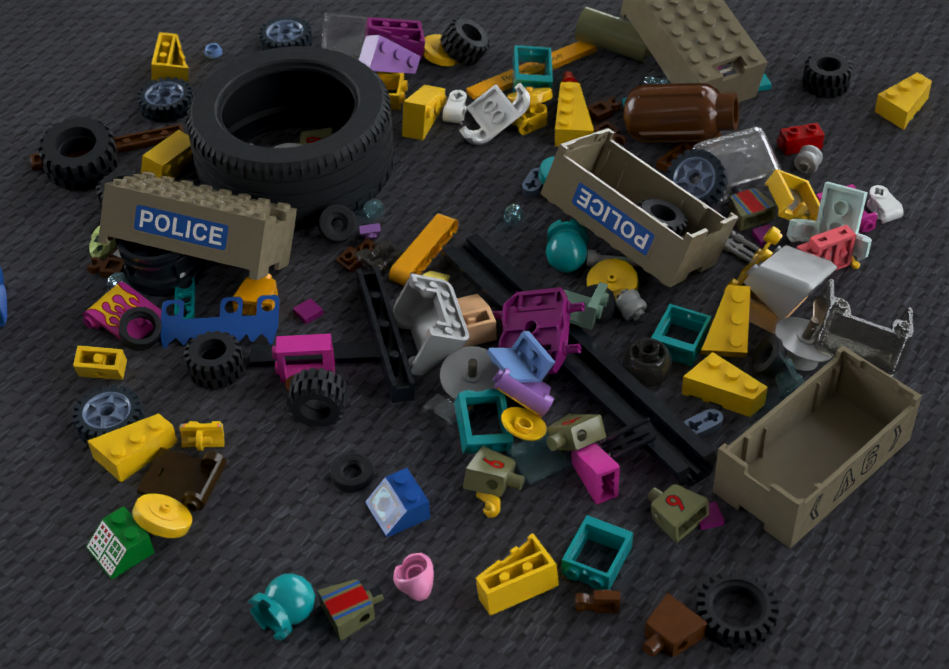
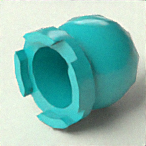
[545,219,589,273]
[248,573,315,641]

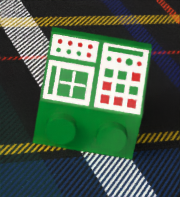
[86,506,154,580]

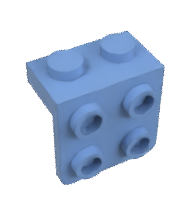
[487,331,555,383]

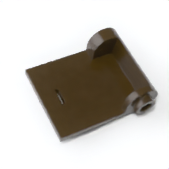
[137,447,227,511]

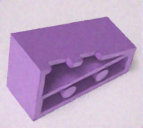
[359,35,421,74]

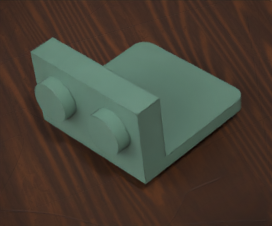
[564,282,609,330]

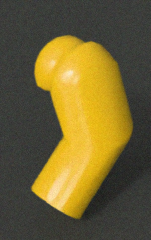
[476,492,500,518]

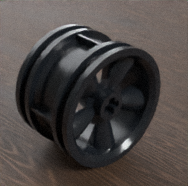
[115,238,206,297]

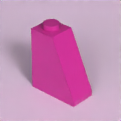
[571,443,620,504]

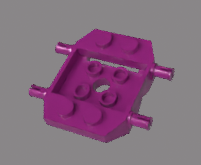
[492,287,585,374]

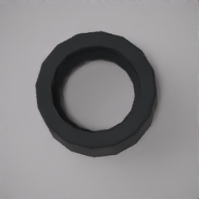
[119,307,161,351]

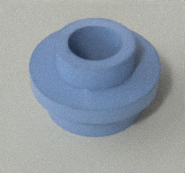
[204,43,222,59]

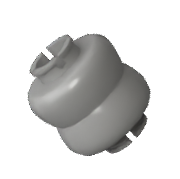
[794,145,823,174]
[615,289,647,321]

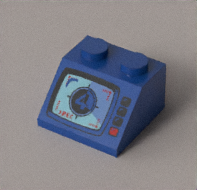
[365,468,430,538]

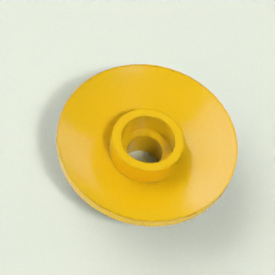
[501,407,547,441]

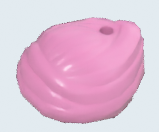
[393,553,434,601]

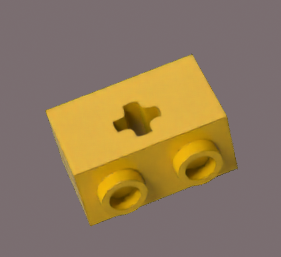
[73,345,127,380]

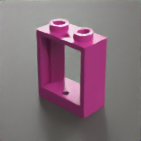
[272,333,335,383]

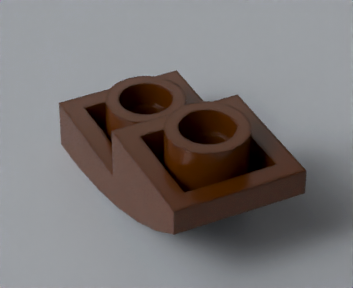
[335,238,383,272]

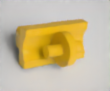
[179,421,225,451]

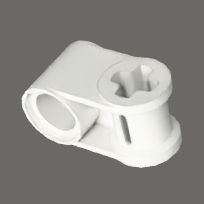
[443,90,467,124]
[867,185,904,224]

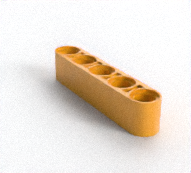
[389,214,458,286]

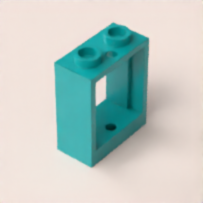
[512,45,553,92]
[650,304,712,366]
[454,388,514,454]
[562,515,633,590]

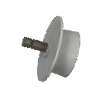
[775,317,836,371]
[440,346,499,400]

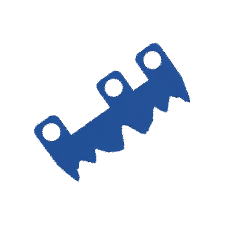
[160,295,280,349]

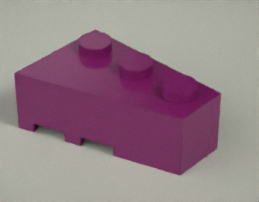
[364,17,425,60]

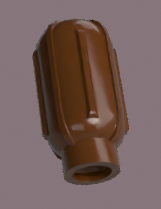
[624,83,739,143]

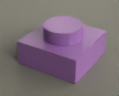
[359,223,381,239]

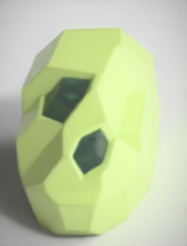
[89,226,116,260]

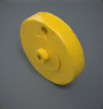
[423,34,460,66]
[507,87,553,107]
[586,258,639,300]
[132,494,192,538]

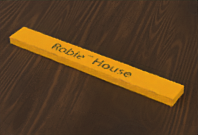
[466,41,597,101]

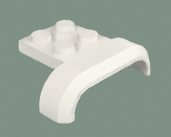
[459,83,530,145]

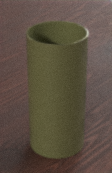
[575,7,651,63]

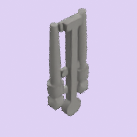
[723,230,763,265]

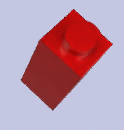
[777,123,825,155]

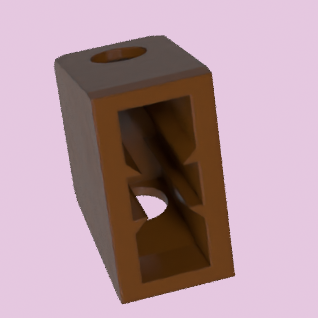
[642,593,707,658]

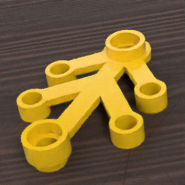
[723,226,783,293]

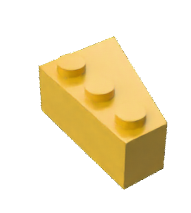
[151,32,188,82]
[700,285,751,357]
[88,413,178,483]
[476,533,559,616]

